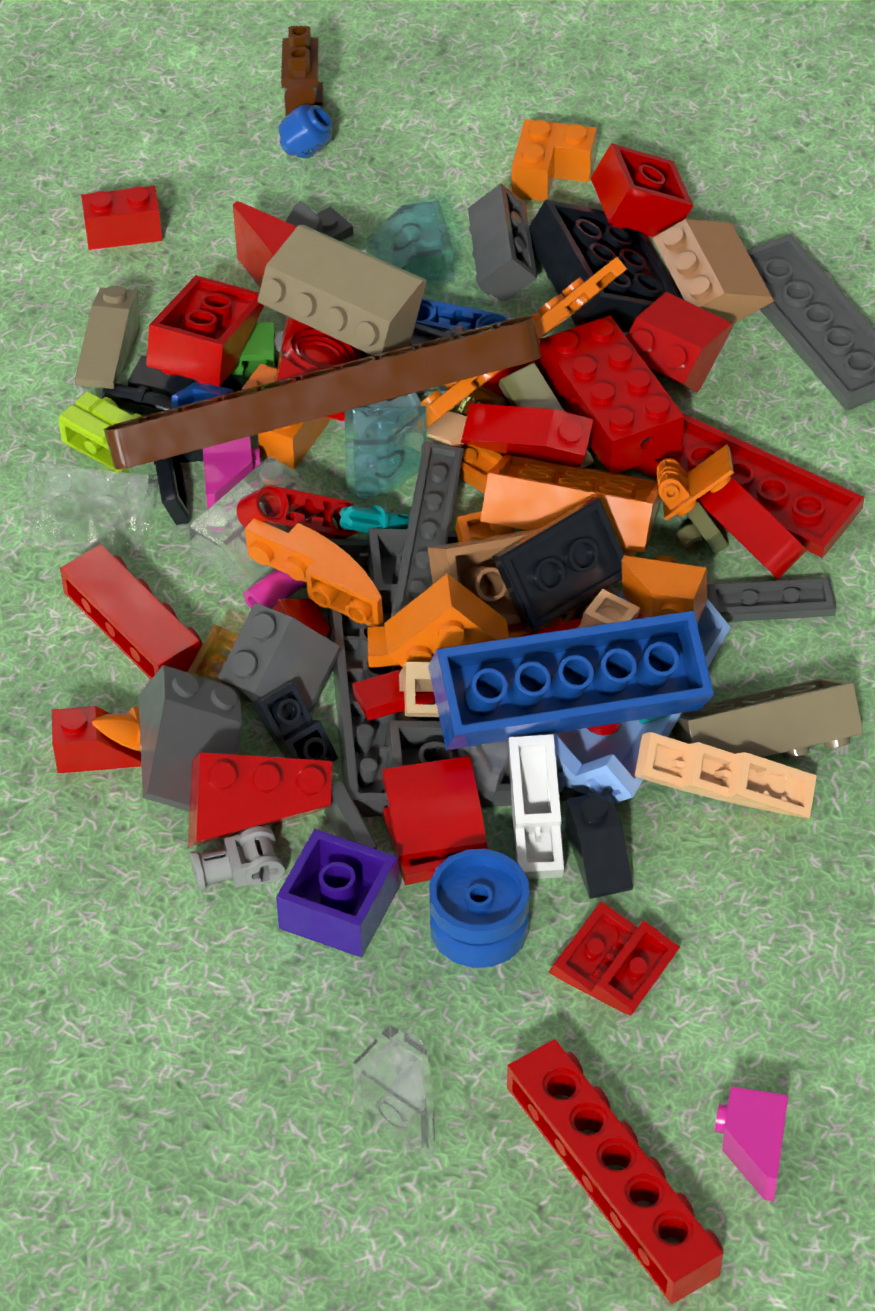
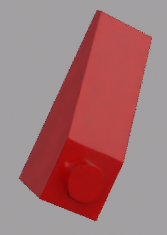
[461,403,593,467]

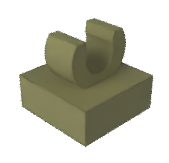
[676,502,729,554]

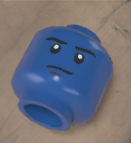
[279,104,332,159]

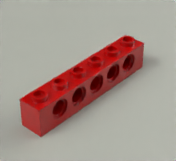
[507,1039,724,1305]

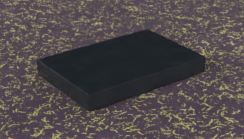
[492,498,625,633]

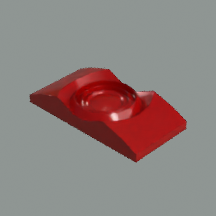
[275,316,362,423]

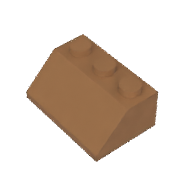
[653,219,774,324]
[428,528,575,625]

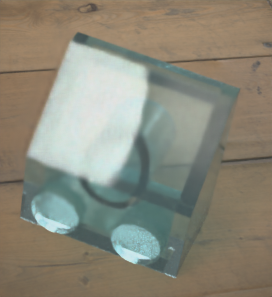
[366,200,454,285]
[345,406,427,499]

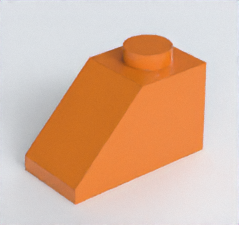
[621,555,707,625]

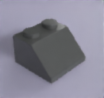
[217,603,342,713]

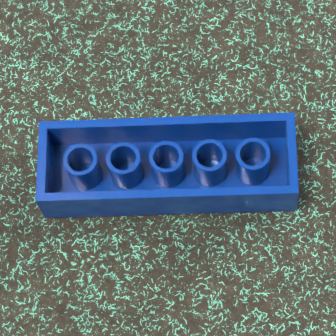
[428,611,714,750]

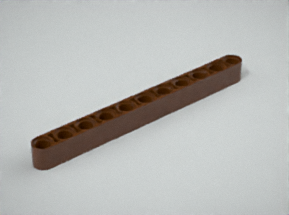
[104,316,542,470]

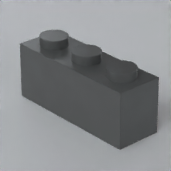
[468,183,537,301]

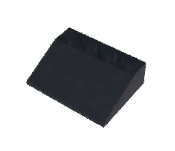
[529,199,684,333]

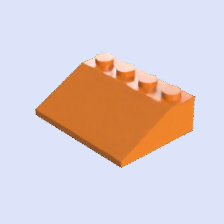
[480,453,661,556]

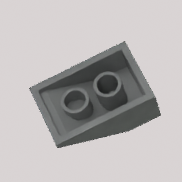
[138,665,242,811]

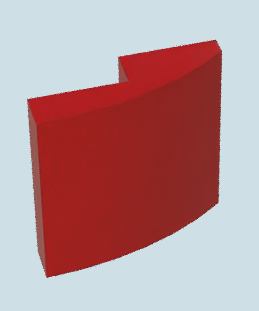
[382,756,487,861]
[549,901,680,1016]

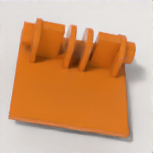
[656,445,734,521]

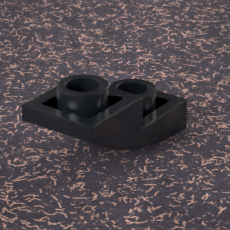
[252,681,338,762]

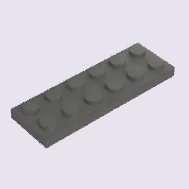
[747,234,875,411]

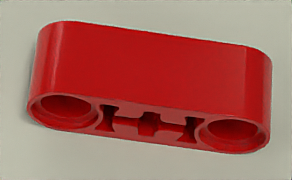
[697,475,807,580]
[236,485,358,539]

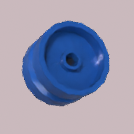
[429,849,530,968]

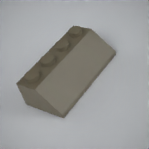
[257,225,427,356]
[672,677,863,759]

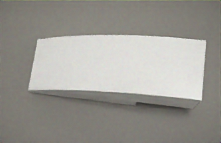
[508,734,564,879]

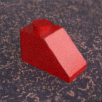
[52,706,141,773]

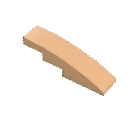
[634,732,817,818]

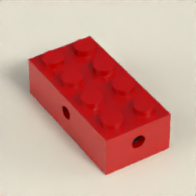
[539,316,685,474]

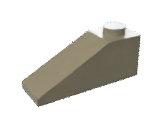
[75,286,140,389]

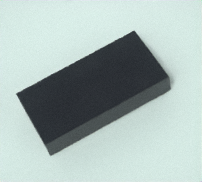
[155,456,191,525]

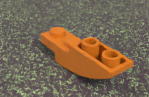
[245,518,384,627]

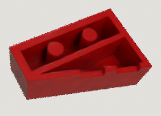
[188,752,332,848]

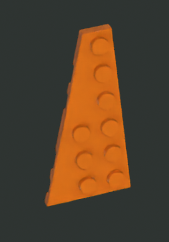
[411,257,627,433]

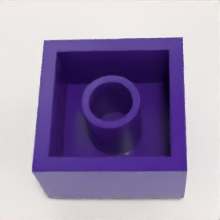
[276,829,399,958]

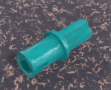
[339,505,410,535]

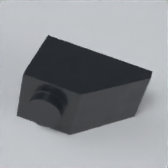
[565,790,633,899]

